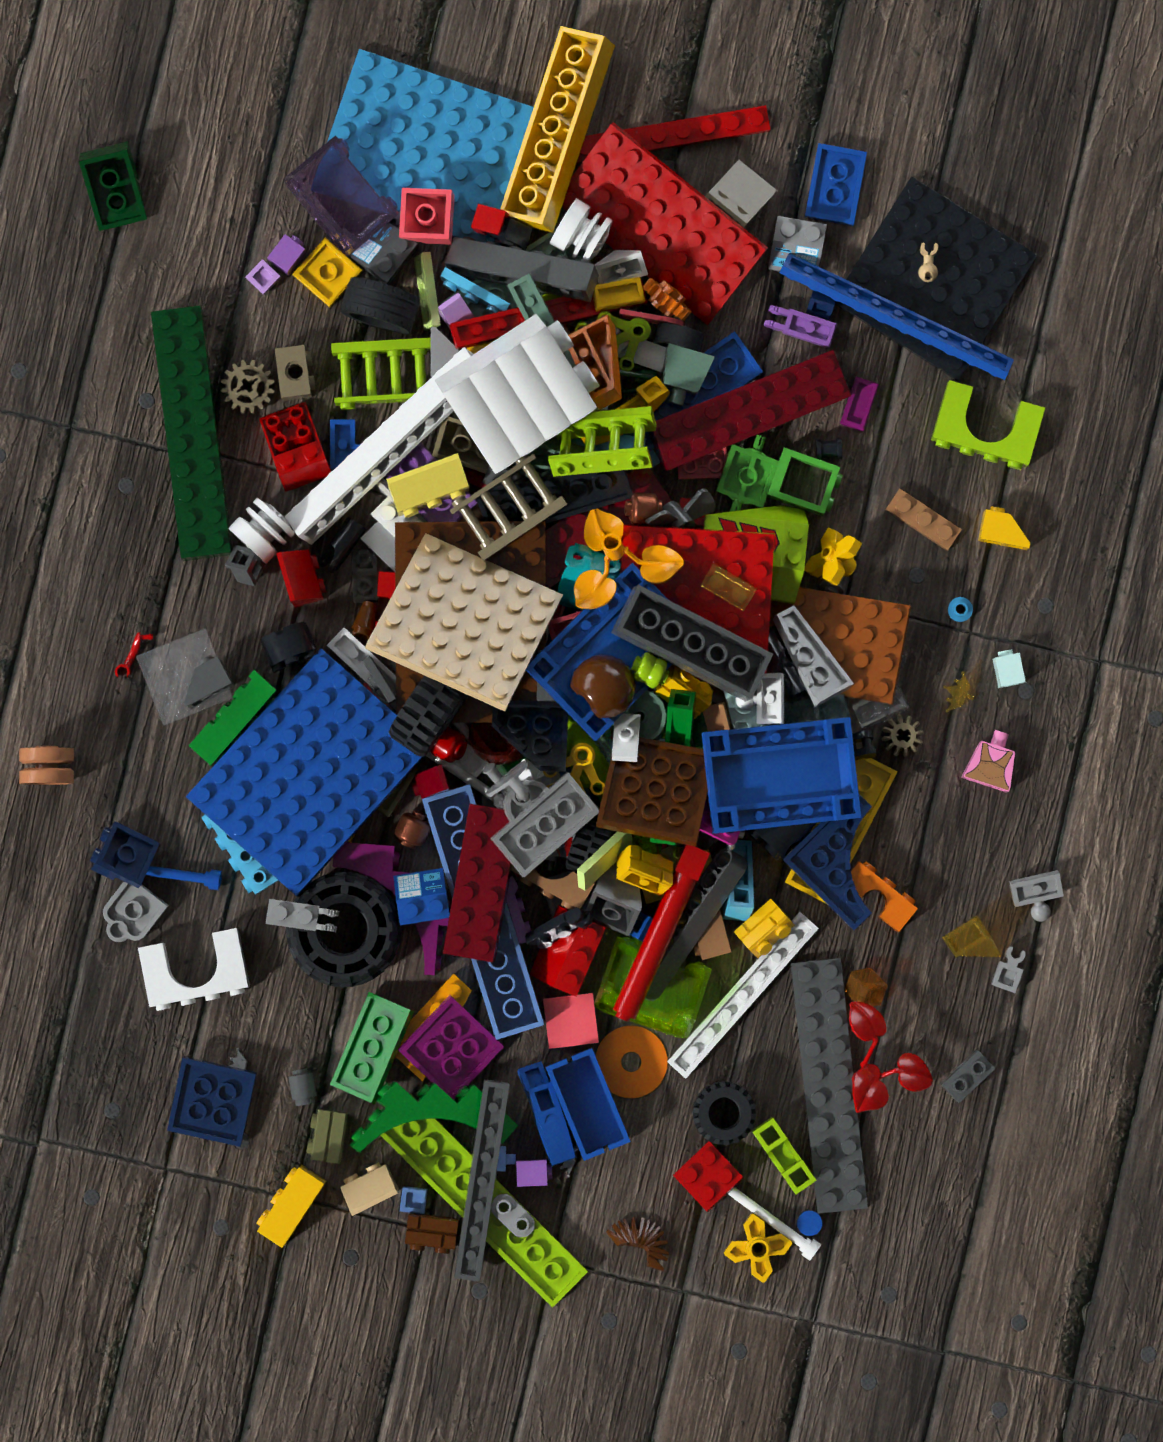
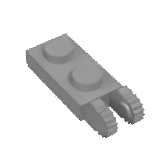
[265,899,339,932]

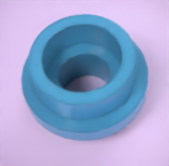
[948,597,973,622]

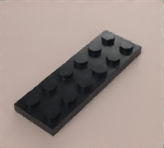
[476,470,634,524]

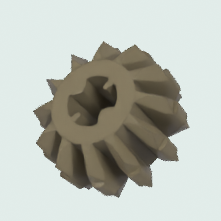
[881,715,924,757]

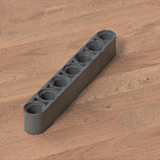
[645,848,747,1001]

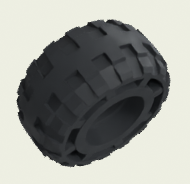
[286,872,402,987]

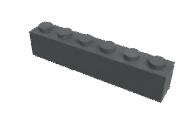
[445,237,599,302]

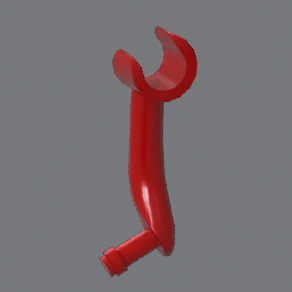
[115,632,153,678]

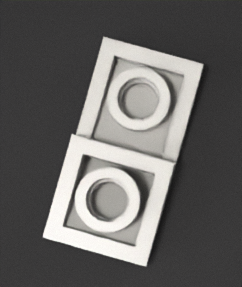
[618,340,666,373]

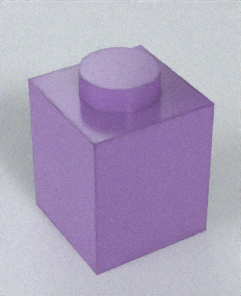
[267,234,306,276]
[516,1159,552,1187]

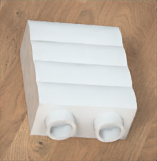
[434,314,600,474]

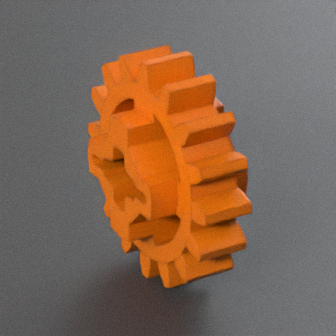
[643,278,692,321]

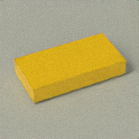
[592,277,645,312]

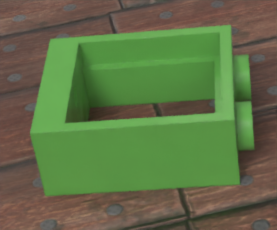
[767,448,843,516]

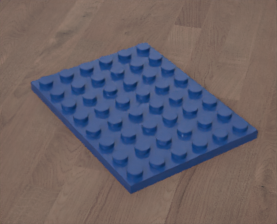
[186,648,424,897]

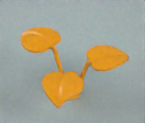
[574,508,684,609]

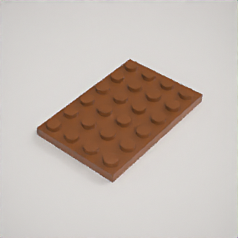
[767,587,911,705]

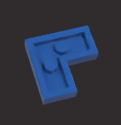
[330,419,361,470]

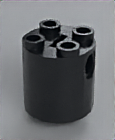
[746,823,816,861]

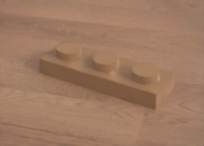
[885,488,962,551]

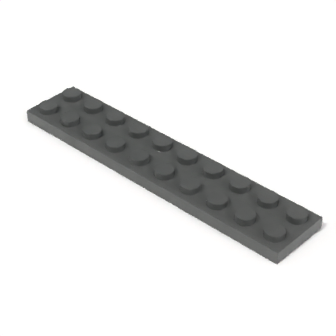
[790,958,868,1214]

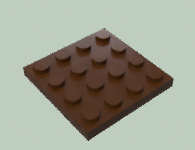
[596,737,708,846]

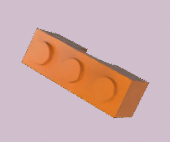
[851,861,918,932]

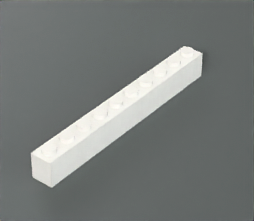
[285,347,473,545]

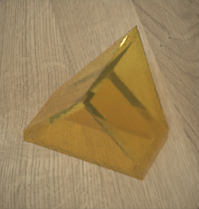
[942,915,1001,958]

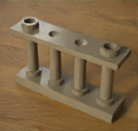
[450,454,567,561]

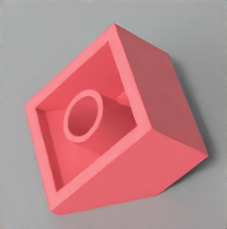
[399,188,455,245]

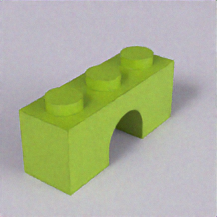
[752,1117,817,1195]

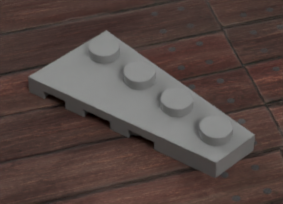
[773,606,854,707]

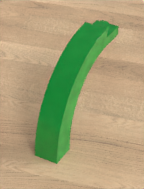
[650,689,696,845]

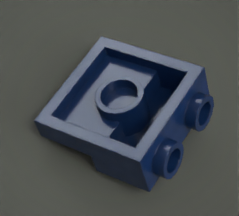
[90,821,160,888]

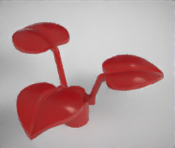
[849,1001,933,1113]

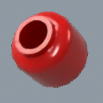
[430,727,467,763]

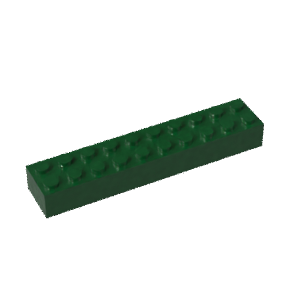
[151,306,232,561]

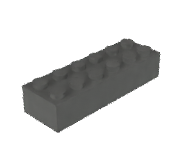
[611,585,773,702]

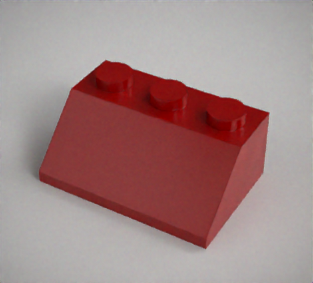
[529,905,606,997]

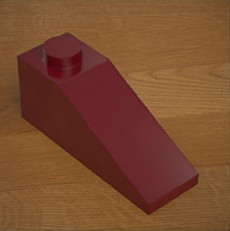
[411,764,451,799]

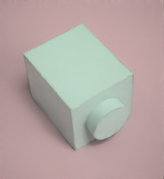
[993,649,1026,688]

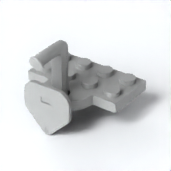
[483,761,599,877]

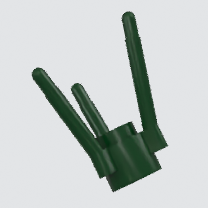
[618,358,656,395]

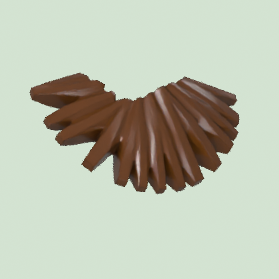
[606,1217,669,1271]

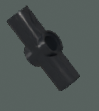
[768,626,808,700]

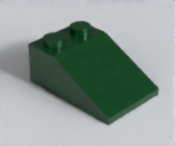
[79,142,147,231]

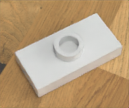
[612,713,641,762]

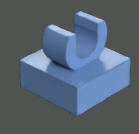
[496,1146,516,1172]

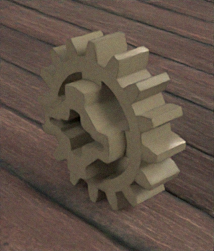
[221,360,275,414]

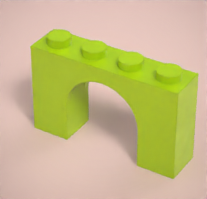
[931,380,1045,470]

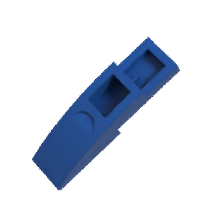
[517,1061,575,1166]

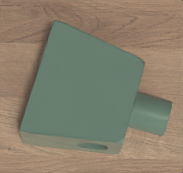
[662,343,715,406]

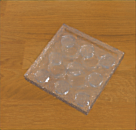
[136,628,234,726]

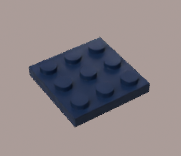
[167,1056,257,1147]

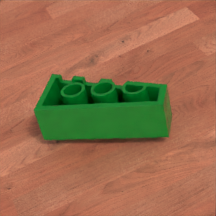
[189,670,279,767]

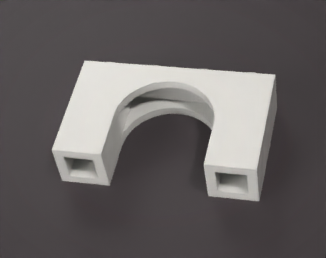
[138,928,250,1011]

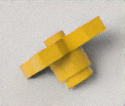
[804,528,862,586]
[724,1213,792,1283]

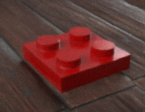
[673,1141,744,1213]

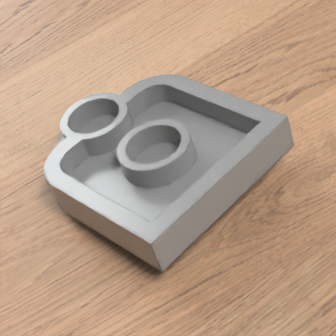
[103,882,169,942]

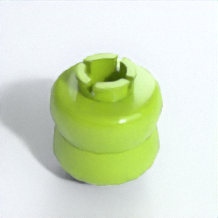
[631,652,670,688]

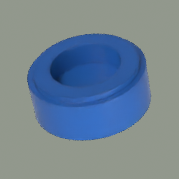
[797,1210,822,1236]

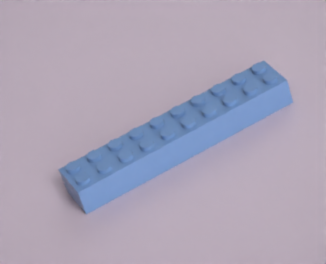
[422,784,544,1040]

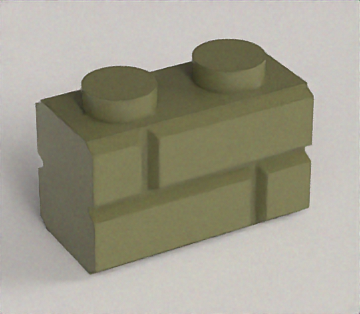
[307,1109,349,1164]

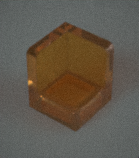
[845,968,888,1007]

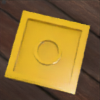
[292,237,363,308]

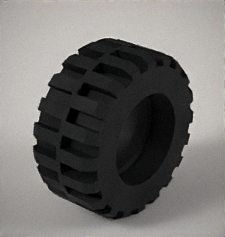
[389,675,469,757]

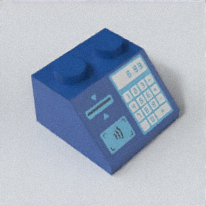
[393,868,450,925]

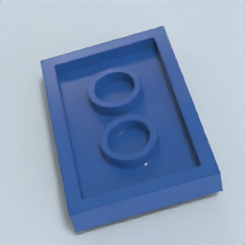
[805,143,867,226]

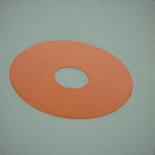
[596,1026,668,1098]

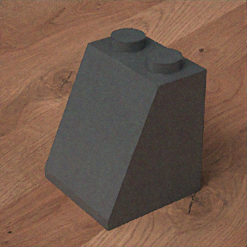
[586,861,642,936]

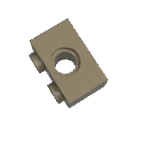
[275,345,316,401]

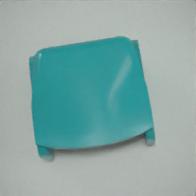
[558,543,621,610]

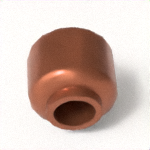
[624,493,662,525]
[395,810,431,849]

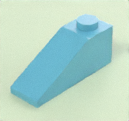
[722,840,754,921]

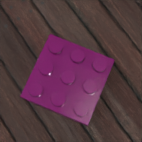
[398,995,504,1100]

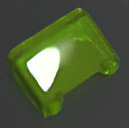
[594,936,712,1038]

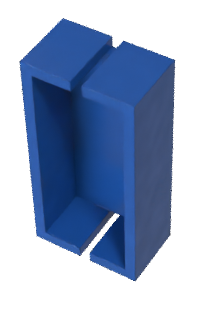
[546,1048,630,1161]

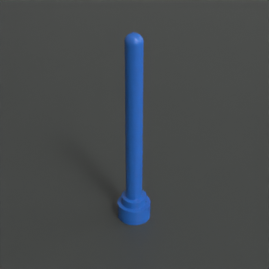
[146,866,222,891]

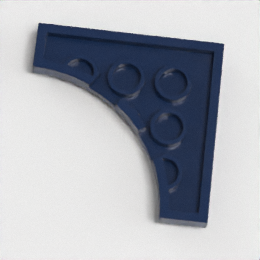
[783,794,872,931]

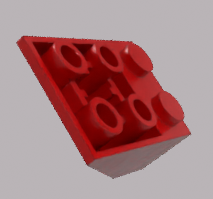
[259,402,331,492]

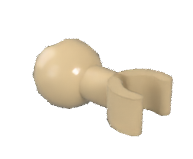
[918,243,938,282]

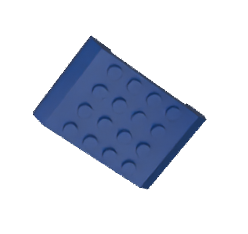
[526,563,672,741]
[701,717,861,834]

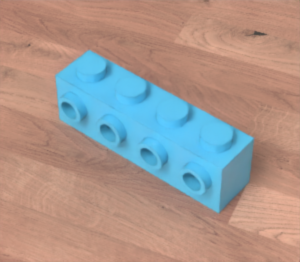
[201,815,279,895]

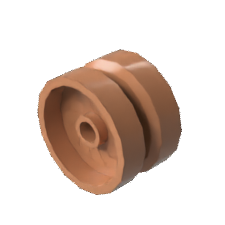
[19,746,74,785]

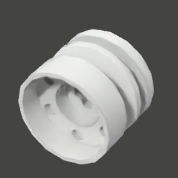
[550,198,613,261]
[228,498,295,564]

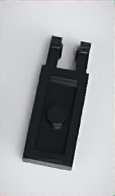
[525,907,594,949]

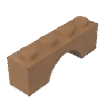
[512,865,596,910]

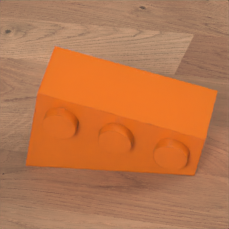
[568,315,622,410]

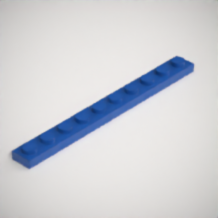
[779,253,1014,380]

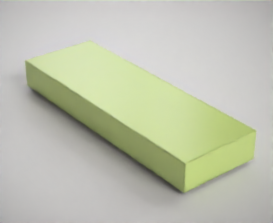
[414,252,441,330]
[577,831,633,891]

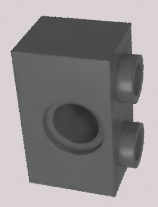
[939,1049,996,1103]

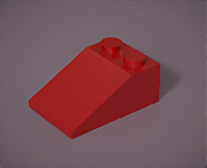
[276,549,327,608]

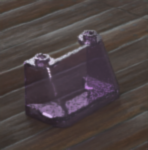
[284,135,399,256]

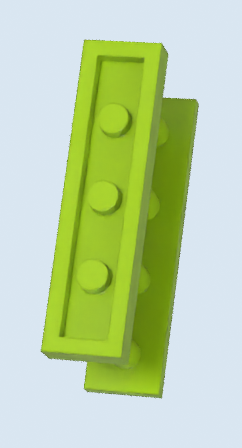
[331,338,431,410]
[548,406,656,477]

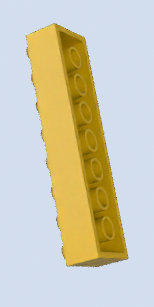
[500,26,615,233]

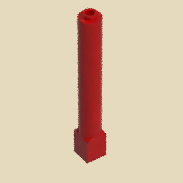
[613,845,710,1022]

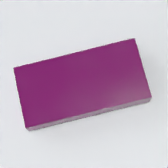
[840,376,879,432]

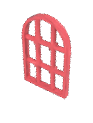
[619,309,684,326]

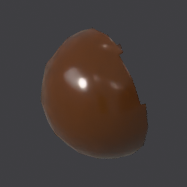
[570,654,636,718]

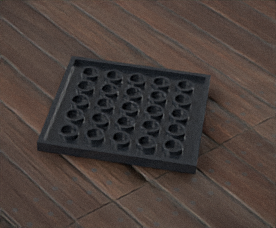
[835,176,1037,381]

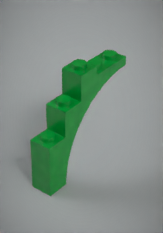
[350,1082,518,1152]

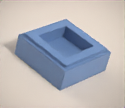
[400,1186,428,1214]

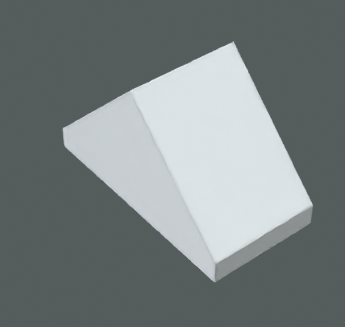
[595,250,648,284]

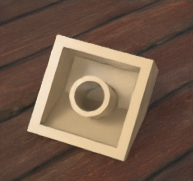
[340,1162,400,1216]

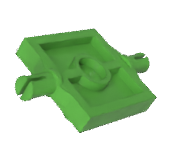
[715,435,779,512]

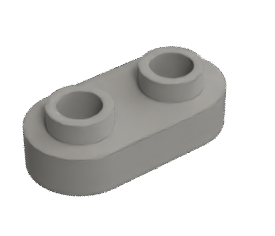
[491,1194,535,1237]

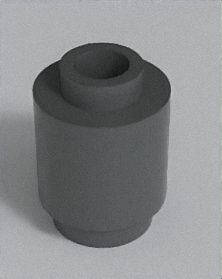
[288,1068,317,1106]

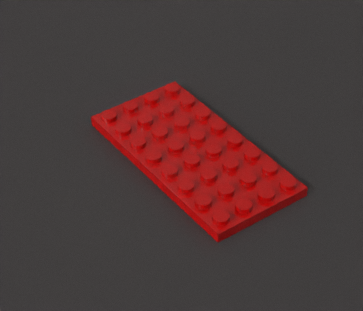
[562,122,768,325]

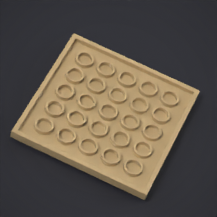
[365,533,563,711]

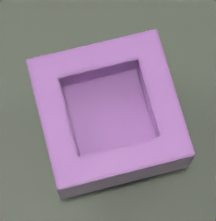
[246,259,281,295]

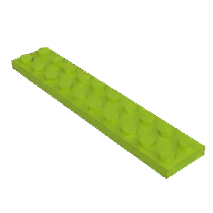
[381,1093,588,1308]

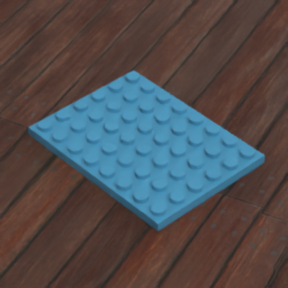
[311,49,534,246]

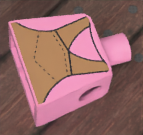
[961,730,1015,792]

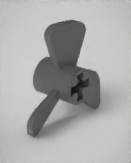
[645,489,716,528]

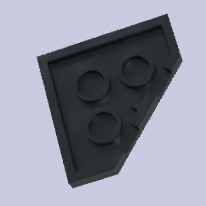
[492,700,569,772]

